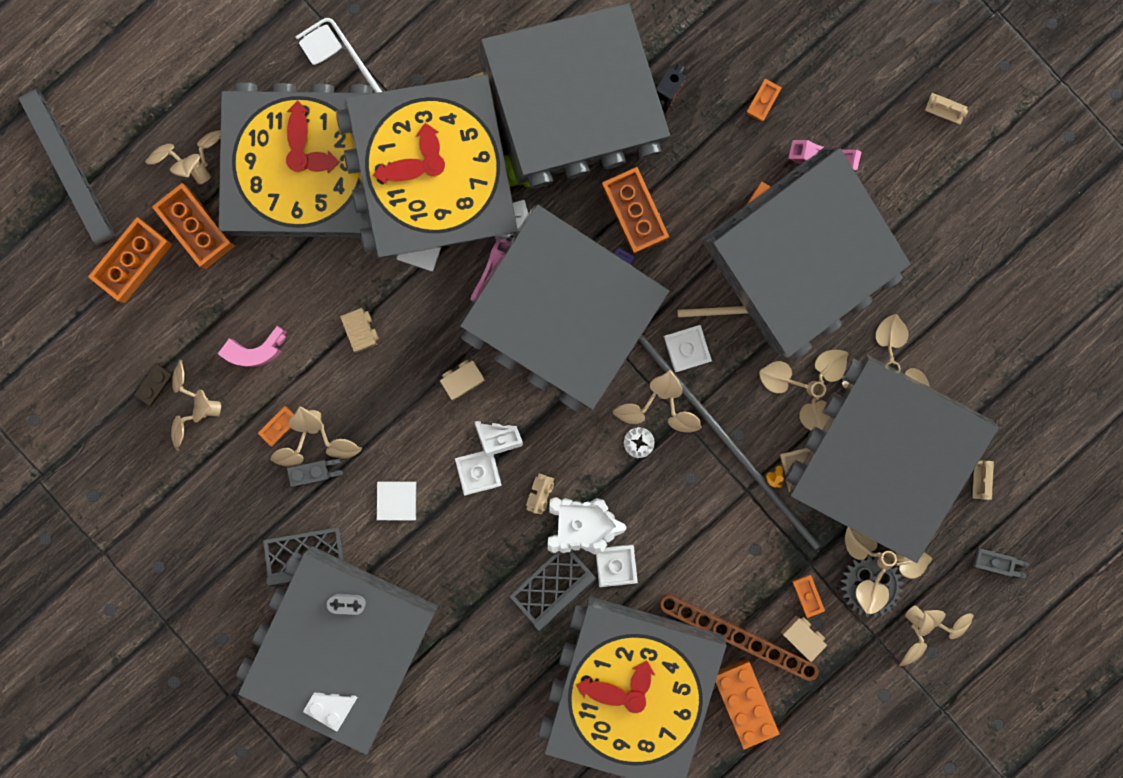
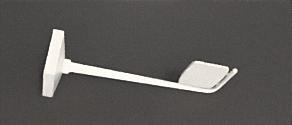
[296,18,382,93]

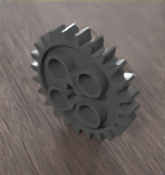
[839,554,904,617]

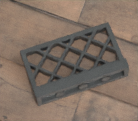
[263,527,344,586]
[509,550,598,631]

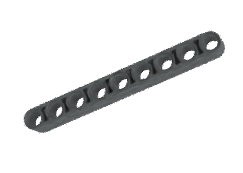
[19,88,116,246]

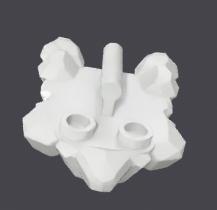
[548,498,626,554]

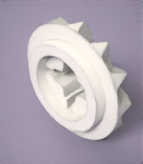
[624,427,654,458]

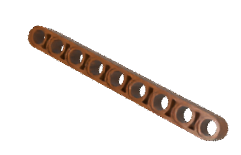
[659,593,819,681]

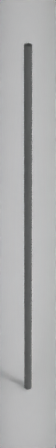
[638,334,821,550]

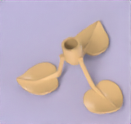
[145,130,221,184]
[842,314,930,388]
[759,350,848,430]
[171,360,221,451]
[612,370,702,432]
[270,406,362,467]
[845,527,932,614]
[898,606,974,666]

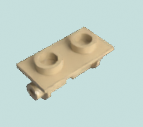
[925,93,968,125]
[972,460,994,500]
[526,473,554,514]

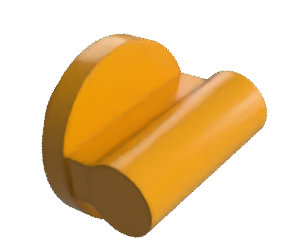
[766,466,784,488]

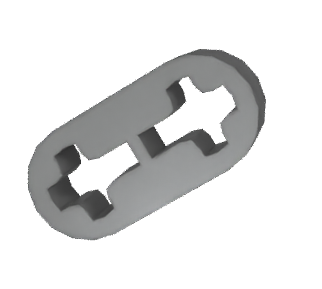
[327,594,366,615]

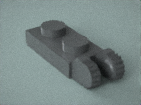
[287,459,343,487]
[973,548,1030,579]

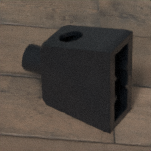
[656,64,687,113]

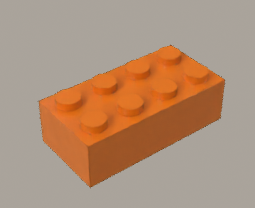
[601,167,669,256]
[152,183,235,270]
[88,217,173,303]
[715,658,780,749]

